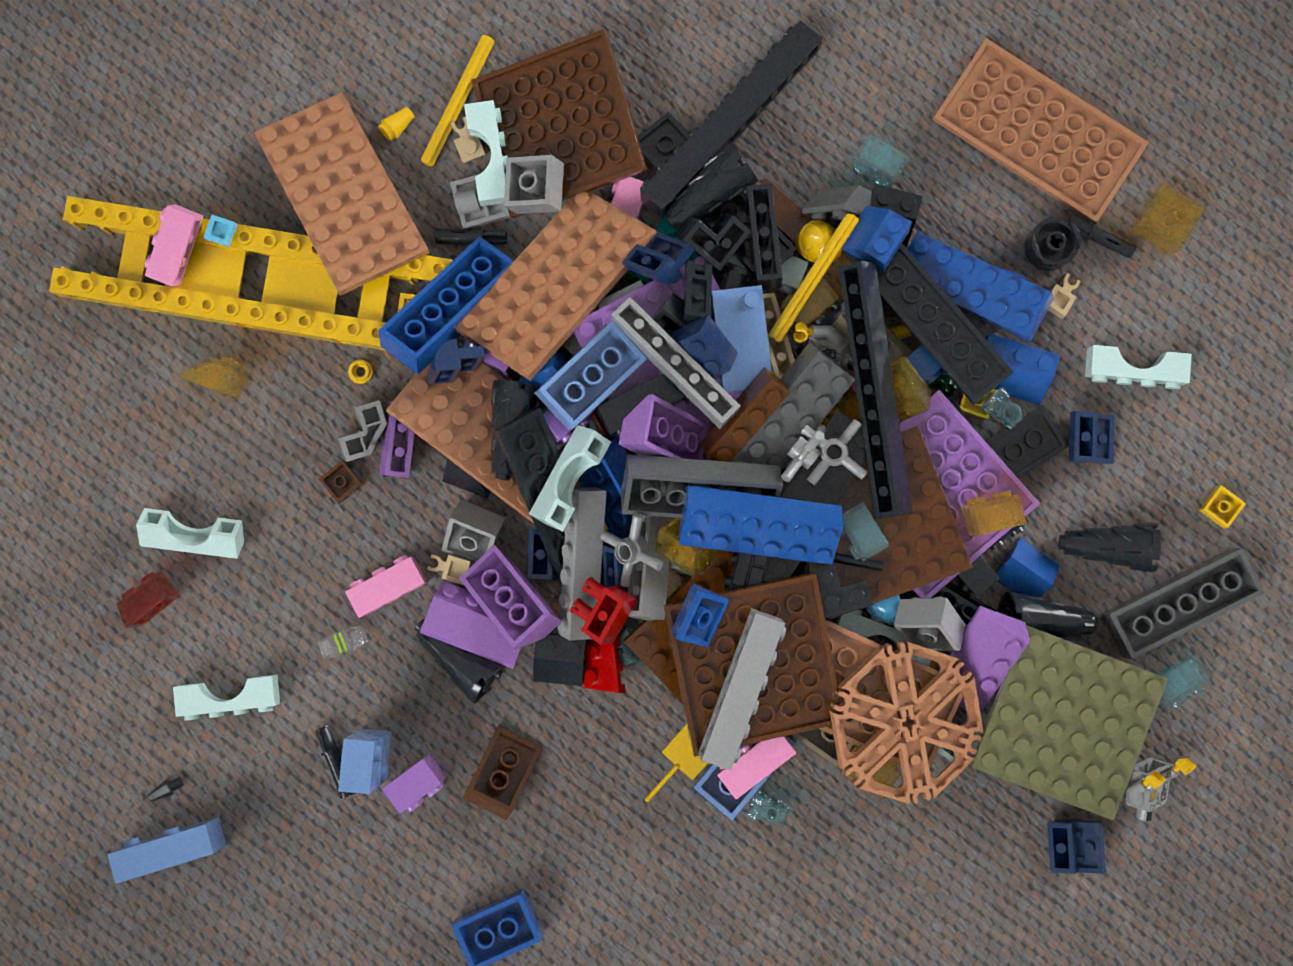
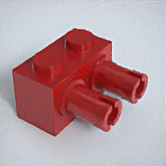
[570,577,638,645]

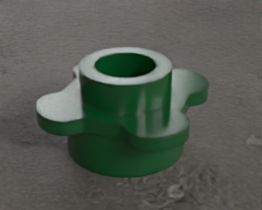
[931,375,958,397]

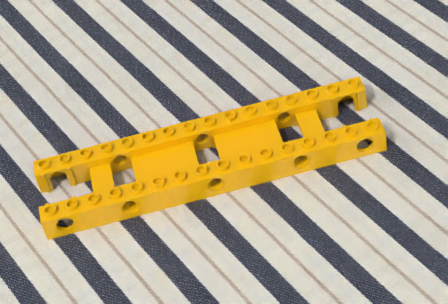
[49,196,453,351]

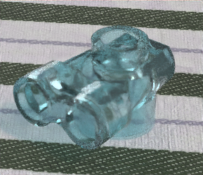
[981,386,1023,429]
[617,626,642,667]
[747,791,789,826]

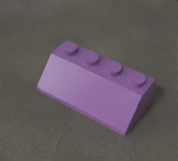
[619,394,711,460]
[459,545,562,650]
[420,581,523,669]
[938,606,1030,713]

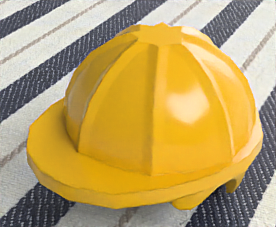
[795,220,842,263]

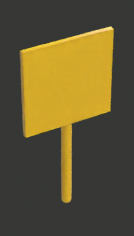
[645,724,708,802]

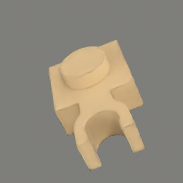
[451,117,485,164]
[1048,273,1081,319]
[427,554,474,585]

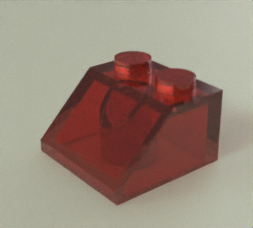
[117,572,181,628]

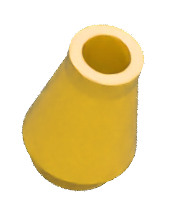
[378,106,415,141]

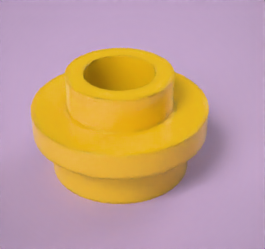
[348,360,373,384]

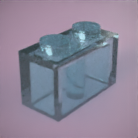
[851,133,911,187]
[841,502,890,563]
[1156,655,1211,708]

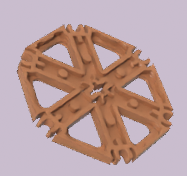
[829,640,984,804]

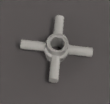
[801,419,868,486]
[781,424,826,482]
[601,513,663,587]

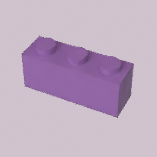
[379,401,414,478]

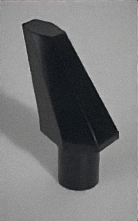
[147,777,184,801]

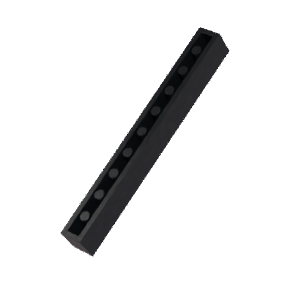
[640,21,822,219]
[839,261,913,519]

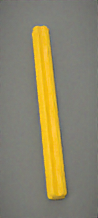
[421,35,494,167]
[769,213,859,343]

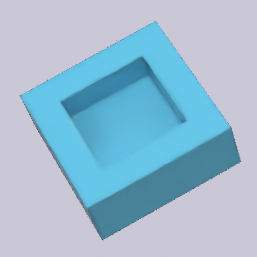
[203,215,238,248]

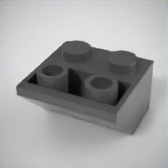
[802,185,872,227]

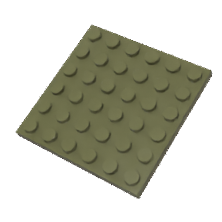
[970,625,1168,821]

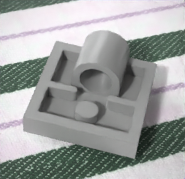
[450,174,510,230]

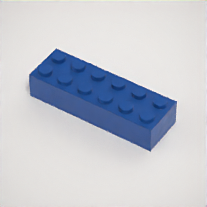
[907,232,1054,343]
[378,236,514,374]
[679,485,844,565]

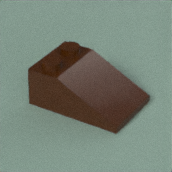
[462,726,542,820]

